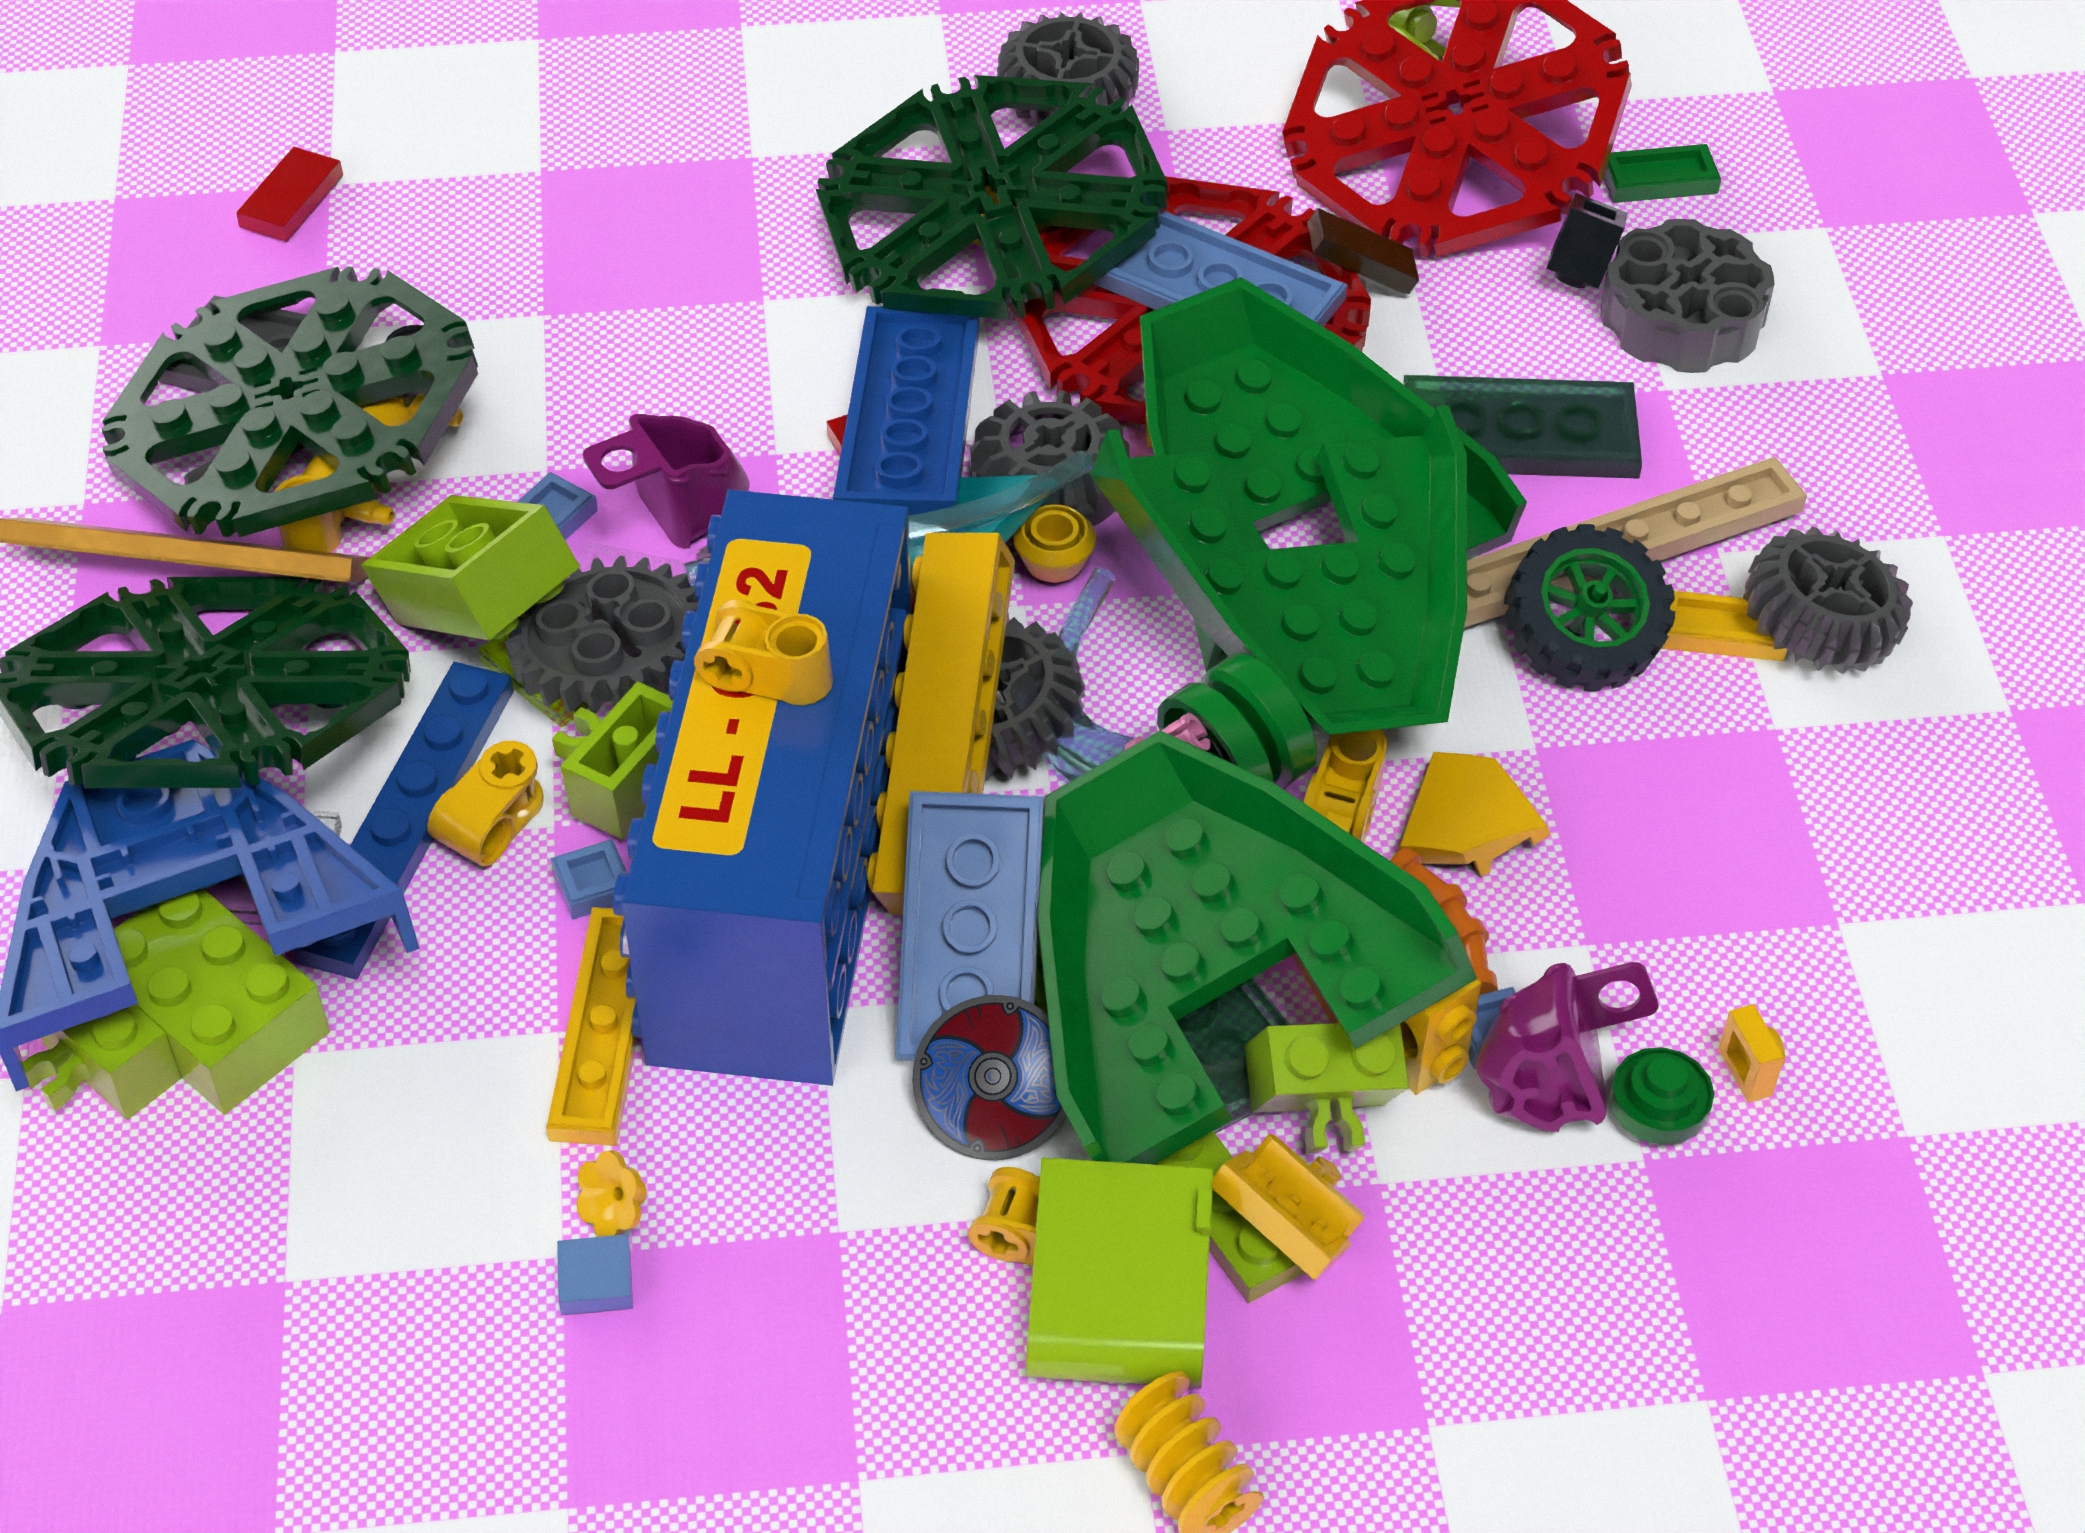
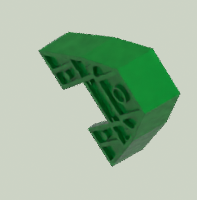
[1140,277,1527,673]
[1090,405,1467,735]
[1038,730,1477,1165]

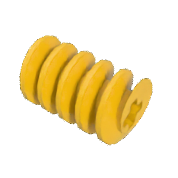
[1114,1371,1265,1533]

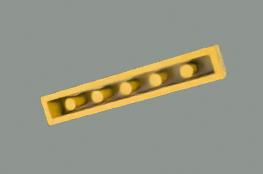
[867,533,1015,915]

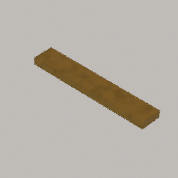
[0,517,370,582]

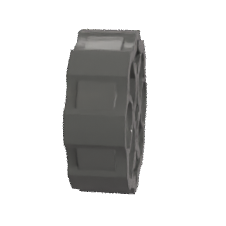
[1600,219,1775,373]

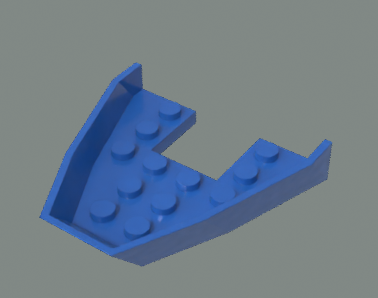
[0,739,420,1091]

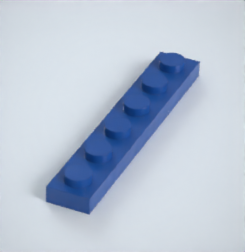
[293,661,514,980]

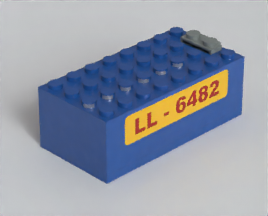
[613,489,912,1086]

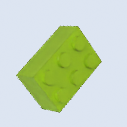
[361,495,581,641]
[114,888,330,1116]

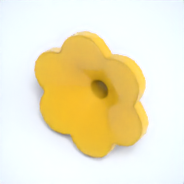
[576,1150,647,1237]

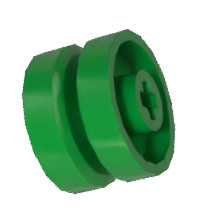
[1157,653,1317,789]

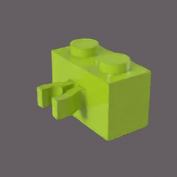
[552,681,673,840]
[23,1005,182,1120]
[1244,1023,1409,1153]

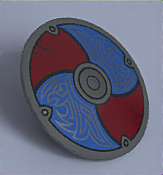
[912,995,1067,1160]

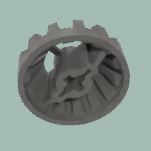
[970,390,1130,526]

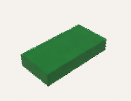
[1603,144,1721,203]

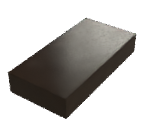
[1307,208,1419,294]

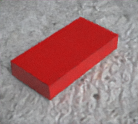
[236,146,343,242]

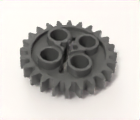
[505,556,699,714]

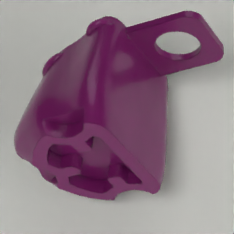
[583,414,750,549]
[1476,962,1659,1132]

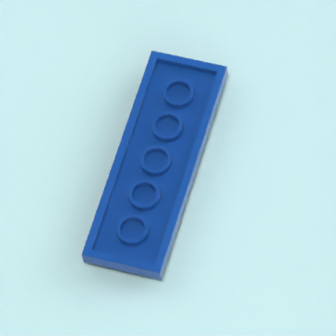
[833,306,980,523]

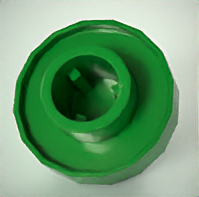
[1609,1047,1715,1145]

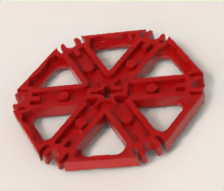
[1282,0,1632,258]
[1008,176,1371,425]

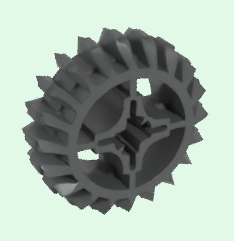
[997,11,1139,126]
[1743,526,1913,674]
[985,617,1086,780]

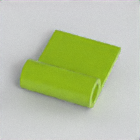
[1026,1157,1213,1389]

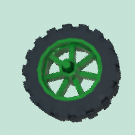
[1504,524,1675,692]

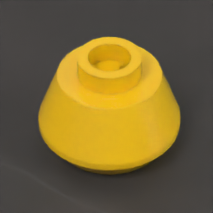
[1013,505,1096,583]

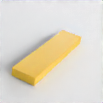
[546,907,638,1146]

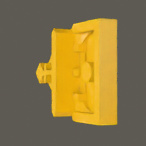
[1400,752,1551,877]
[1212,1133,1365,1281]

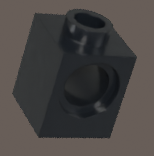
[1546,193,1628,289]

